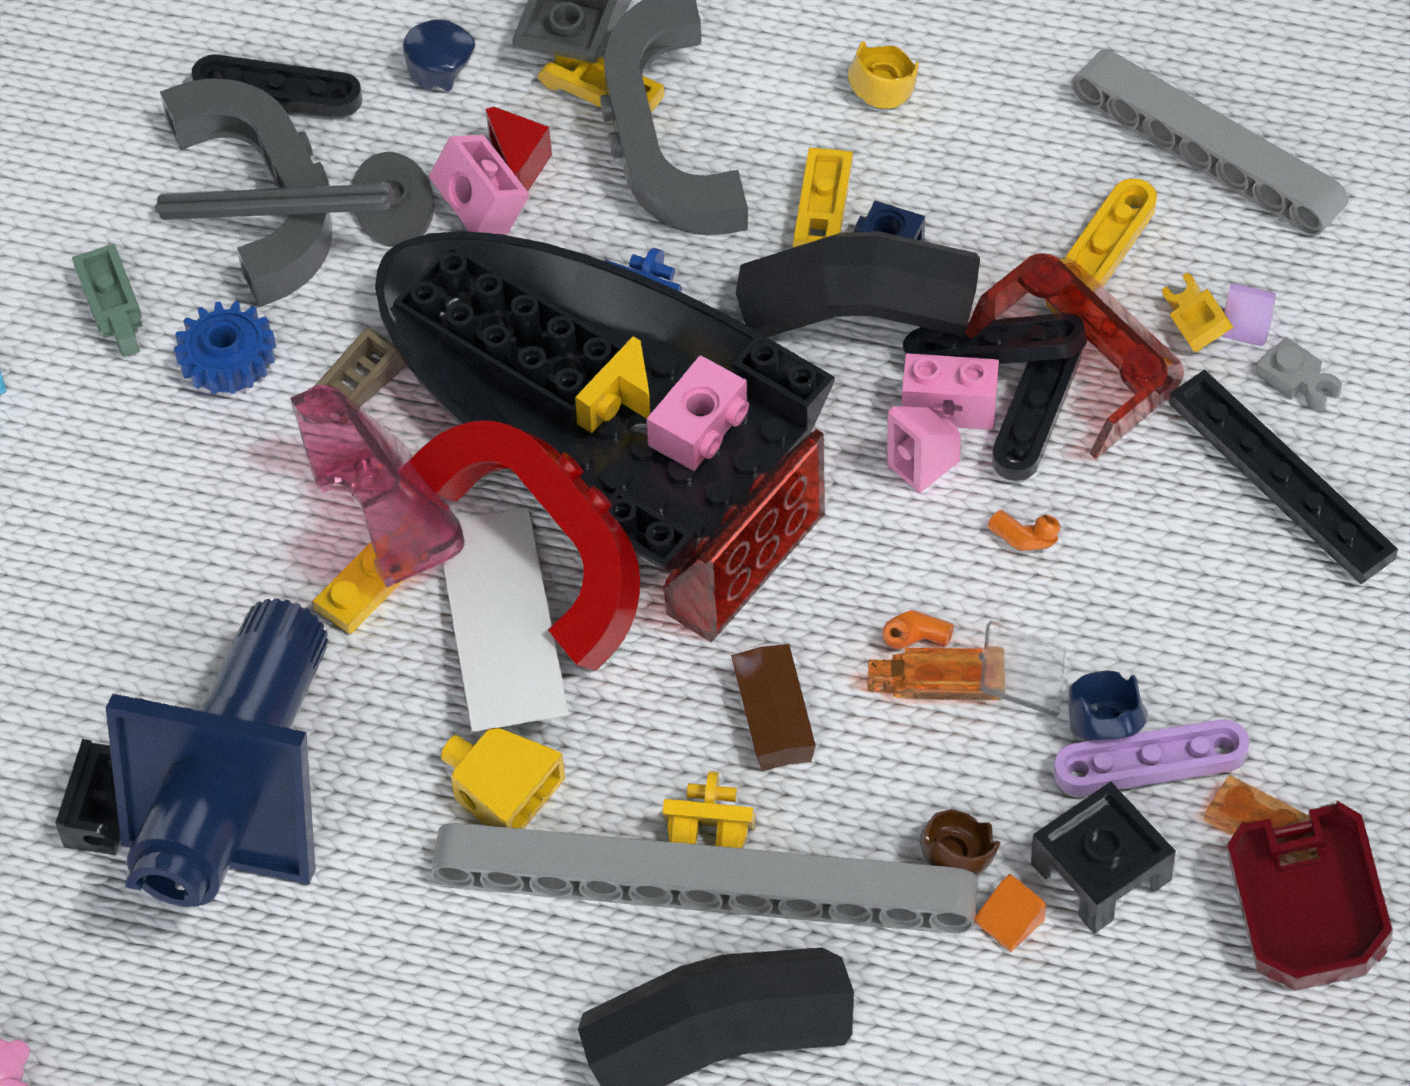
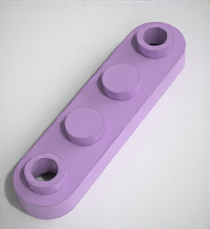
[1054,719,1249,796]

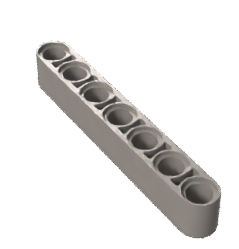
[1071,49,1348,235]

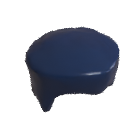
[403,19,475,92]
[1068,670,1148,740]

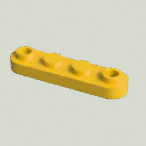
[1045,178,1157,316]

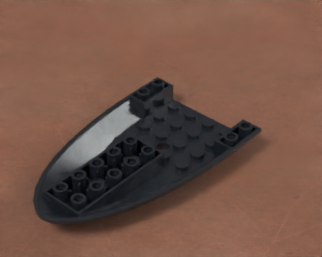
[375,231,835,571]

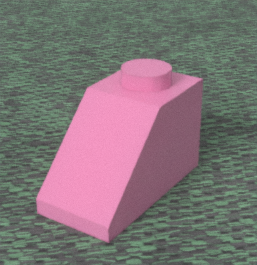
[887,406,961,493]

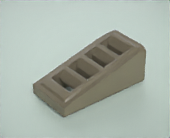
[308,326,406,422]

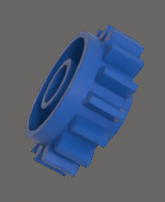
[174,301,276,394]

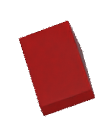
[485,106,552,192]

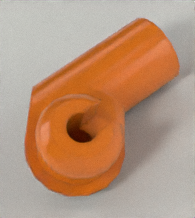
[988,510,1061,551]
[882,610,955,649]

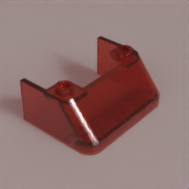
[965,253,1184,459]

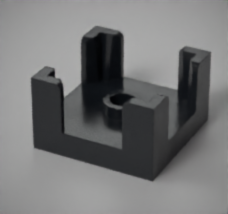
[1031,781,1176,934]

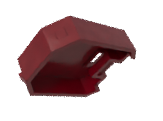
[1227,800,1393,991]

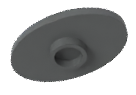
[352,152,434,246]

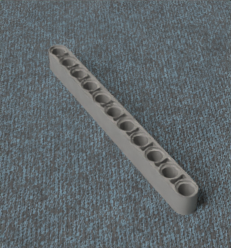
[430,823,978,934]

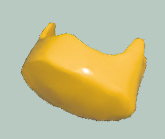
[847,41,919,109]

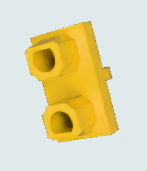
[662,771,756,849]

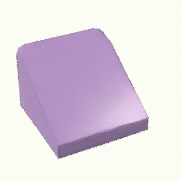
[1222,283,1276,346]

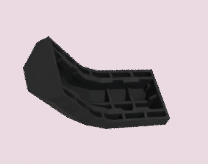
[736,231,980,337]
[578,947,854,1086]

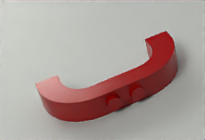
[409,421,640,671]

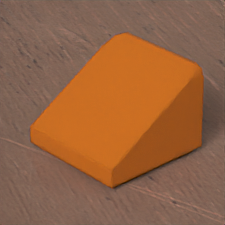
[974,874,1046,952]

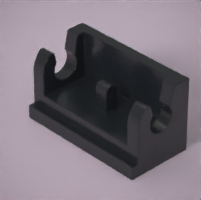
[55,739,121,855]

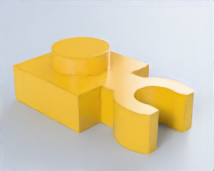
[1162,273,1234,353]

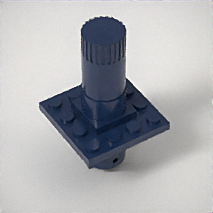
[105,598,328,907]

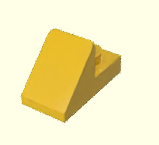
[575,336,650,433]

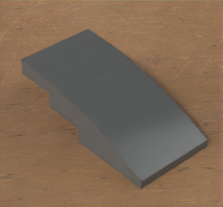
[512,0,632,63]

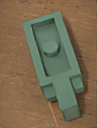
[71,244,143,357]

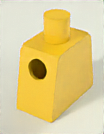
[441,727,565,829]

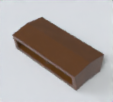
[731,644,816,771]

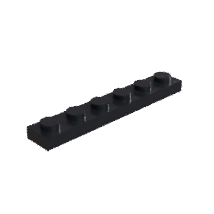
[1169,369,1398,584]

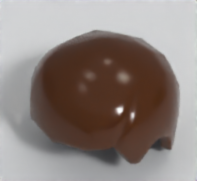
[921,809,1001,876]

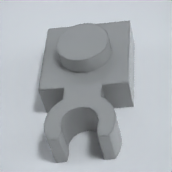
[1255,337,1342,413]

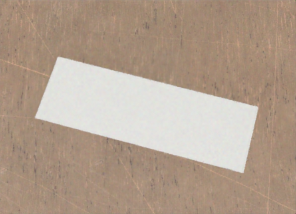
[436,507,569,732]

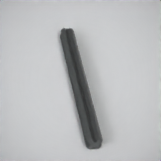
[155,183,396,220]

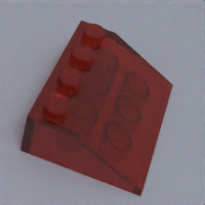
[663,429,825,643]

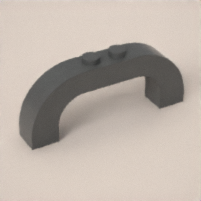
[600,0,748,235]
[160,79,332,307]

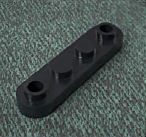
[191,54,363,117]
[903,313,1087,364]
[992,350,1082,481]

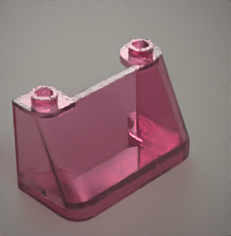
[290,385,465,588]

